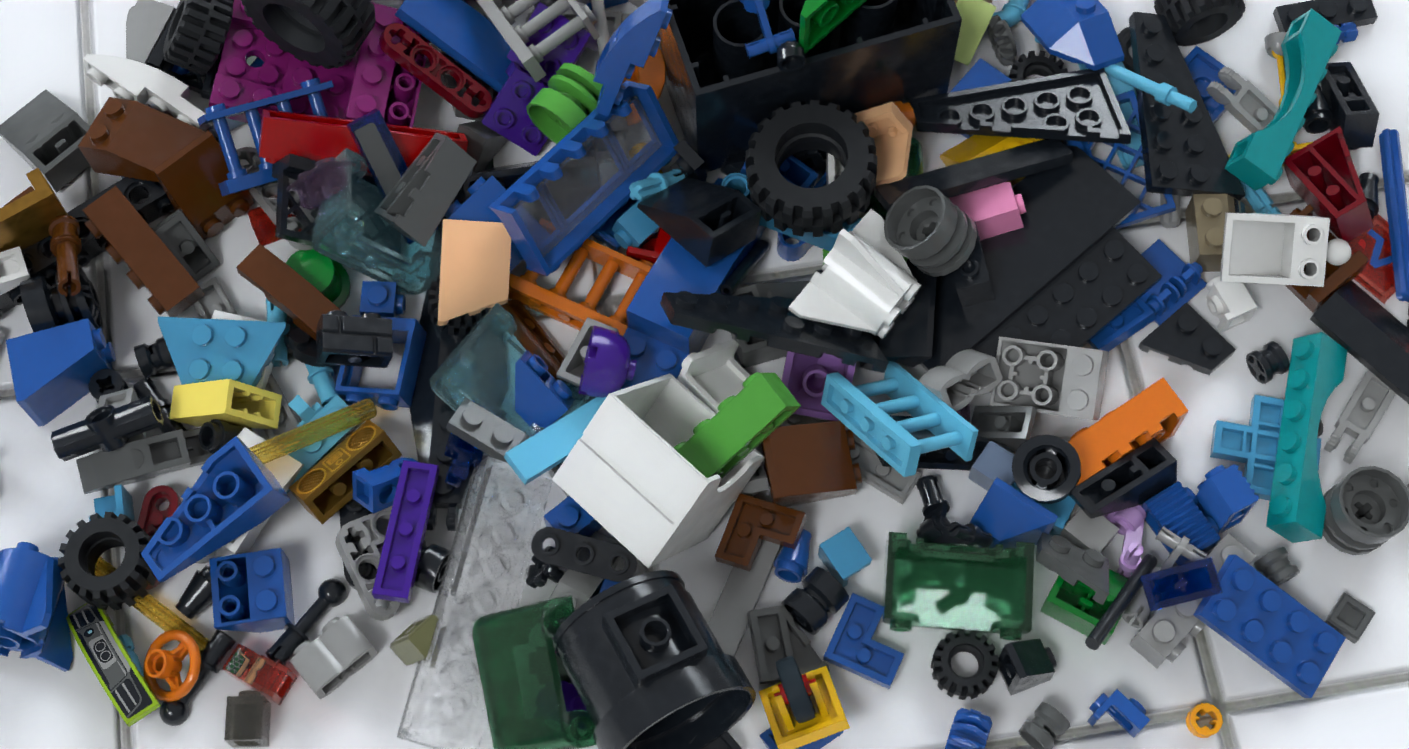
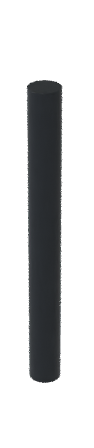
[1085,554,1157,650]

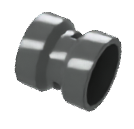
[1019,702,1070,749]

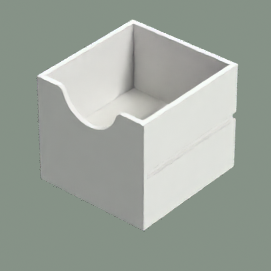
[552,374,765,568]

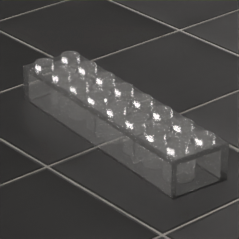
[396,456,553,749]

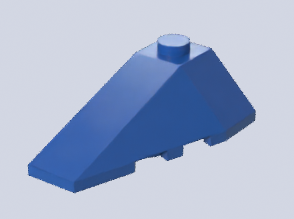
[141,436,291,583]

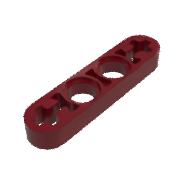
[379,23,492,119]

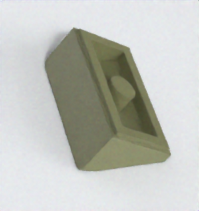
[389,614,438,666]

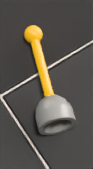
[1264,32,1287,106]

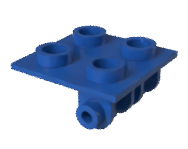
[1141,239,1207,326]

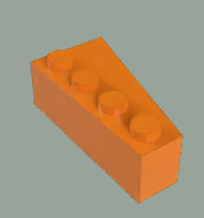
[1068,377,1189,486]

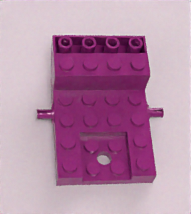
[209,0,430,127]

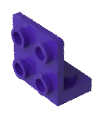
[507,2,598,84]
[482,61,548,156]

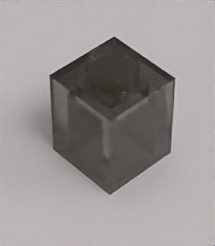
[224,690,271,748]

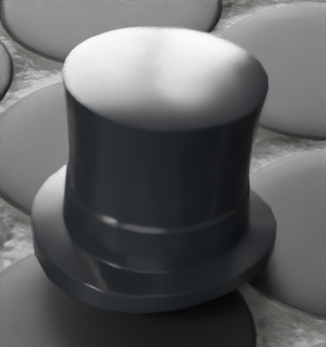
[1012,435,1081,504]

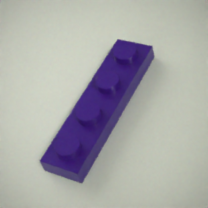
[372,460,440,604]

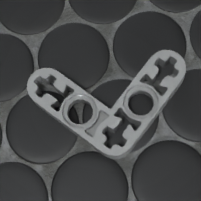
[335,506,400,621]

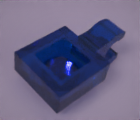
[444,432,484,488]

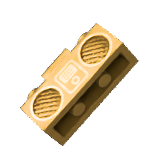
[288,419,402,524]

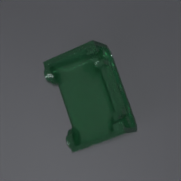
[883,532,1035,641]
[472,595,596,749]

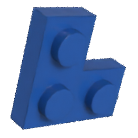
[823,593,904,689]

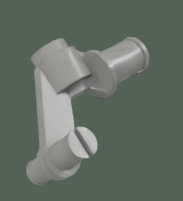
[1122,526,1207,628]

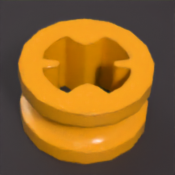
[1186,703,1223,738]

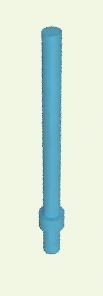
[1035,37,1197,113]

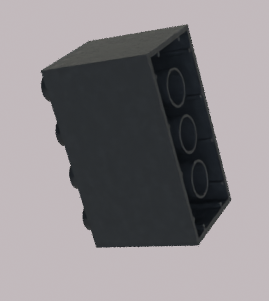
[657,0,962,172]

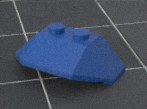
[1021,0,1124,71]

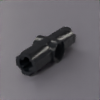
[51,396,164,462]

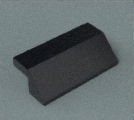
[860,259,937,371]
[1310,280,1409,404]

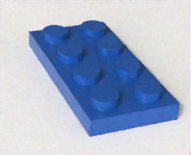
[1193,555,1346,698]

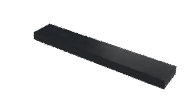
[875,139,1073,212]

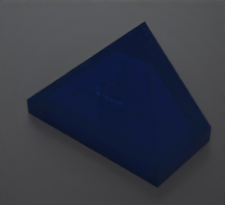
[1140,557,1223,611]

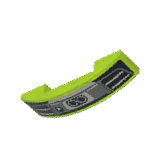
[66,603,161,727]

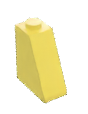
[169,379,282,429]

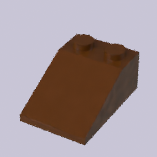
[78,97,205,182]
[153,130,255,241]

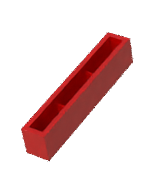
[258,109,468,176]

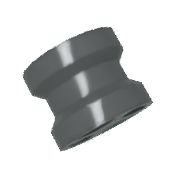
[1253,547,1300,586]

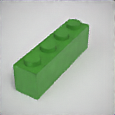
[674,372,801,478]

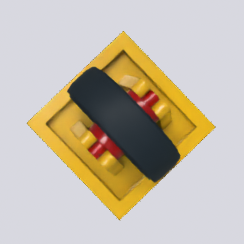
[758,656,850,749]

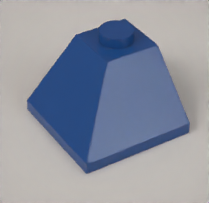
[969,477,1058,552]

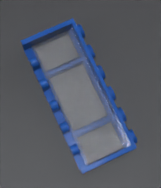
[489,80,679,276]

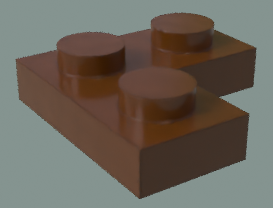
[715,493,807,571]

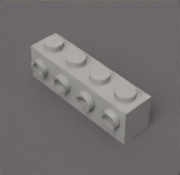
[1129,533,1256,668]

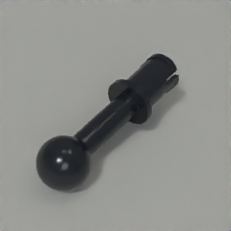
[265,579,347,668]
[160,630,236,726]

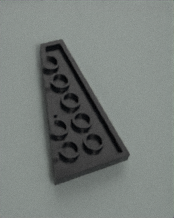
[1129,12,1245,201]
[909,68,1131,144]

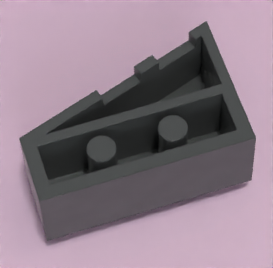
[374,132,477,247]

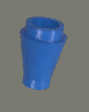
[773,529,812,583]

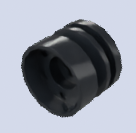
[20,264,103,332]

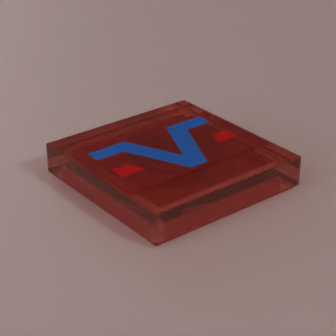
[1348,214,1396,304]

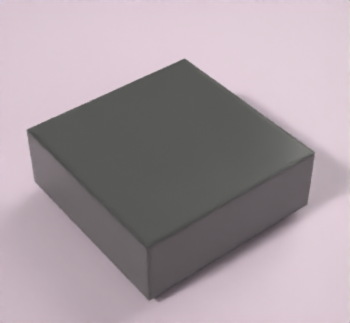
[1324,592,1376,644]

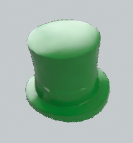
[286,248,351,309]

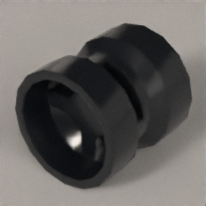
[134,337,175,378]

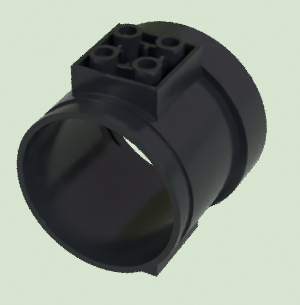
[552,570,756,749]

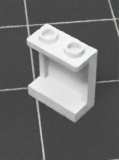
[677,339,751,414]

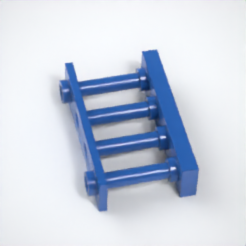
[197,78,334,197]

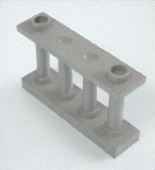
[476,0,600,82]

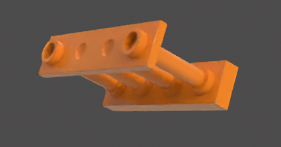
[508,218,654,336]

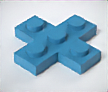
[1210,395,1321,501]

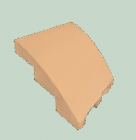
[437,219,511,326]

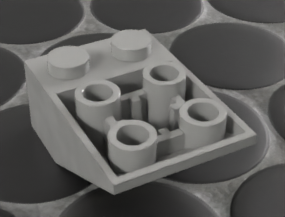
[989,336,1109,420]

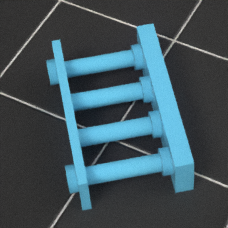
[821,361,979,477]

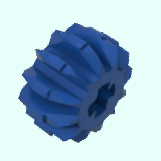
[945,708,992,749]

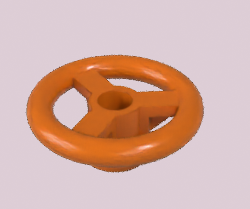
[143,629,201,702]

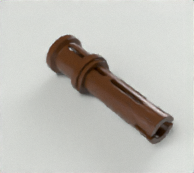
[48,215,82,296]

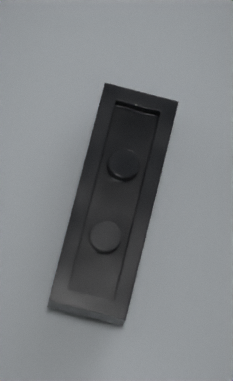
[1273,0,1378,32]

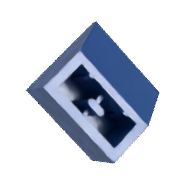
[209,548,295,633]

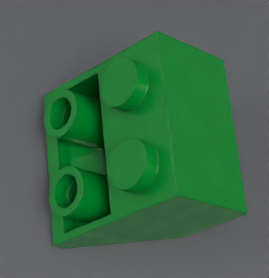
[1040,569,1128,645]

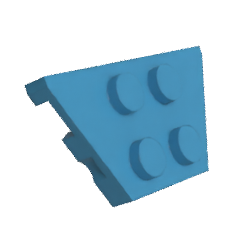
[158,316,290,387]

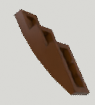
[236,244,341,340]

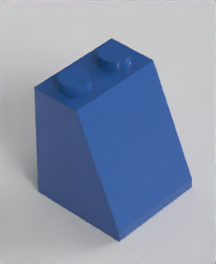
[6,318,116,427]

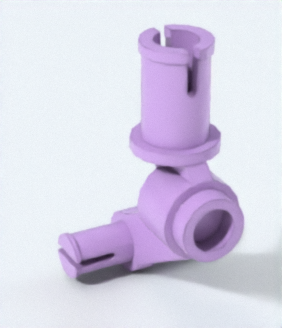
[1076,503,1146,579]

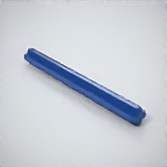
[1379,128,1409,302]

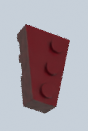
[1283,126,1374,242]

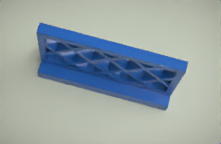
[1064,90,1176,230]

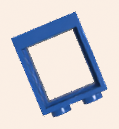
[335,315,427,411]

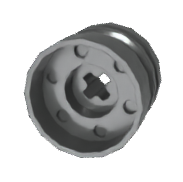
[884,185,977,277]
[1323,466,1409,555]

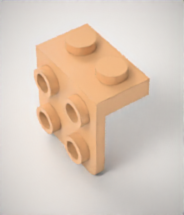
[854,101,913,186]

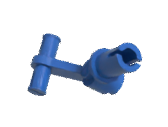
[740,0,796,59]

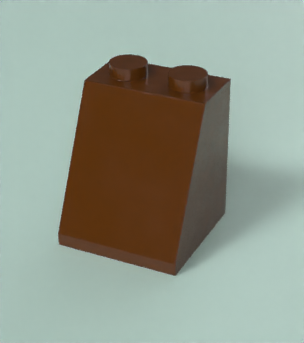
[761,421,862,507]

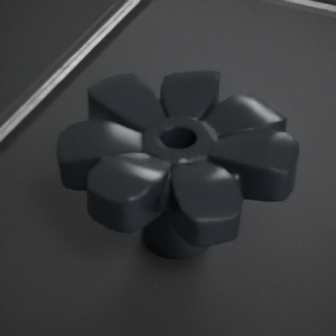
[526,546,564,588]

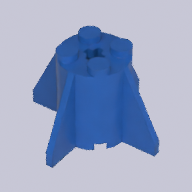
[0,542,73,672]

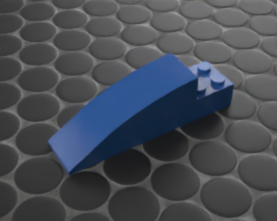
[622,177,766,389]

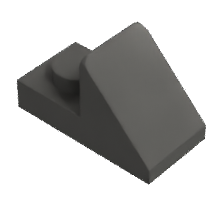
[152,209,221,282]
[971,406,1037,452]

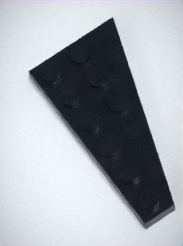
[660,291,889,373]

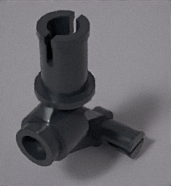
[916,475,993,548]

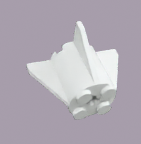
[788,209,921,339]

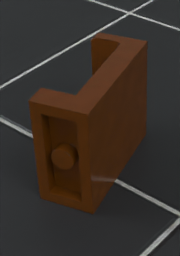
[1285,204,1369,313]

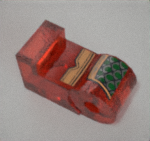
[222,644,297,705]

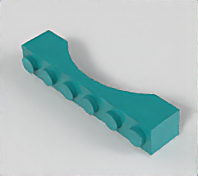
[1224,9,1342,191]
[1266,332,1347,543]

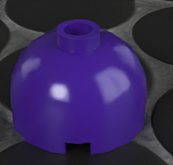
[578,326,637,398]

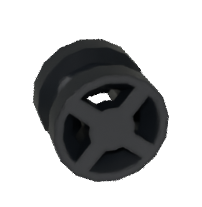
[1246,341,1290,384]
[89,368,129,403]

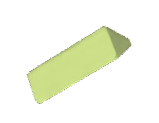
[954,0,996,66]

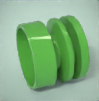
[526,63,603,144]

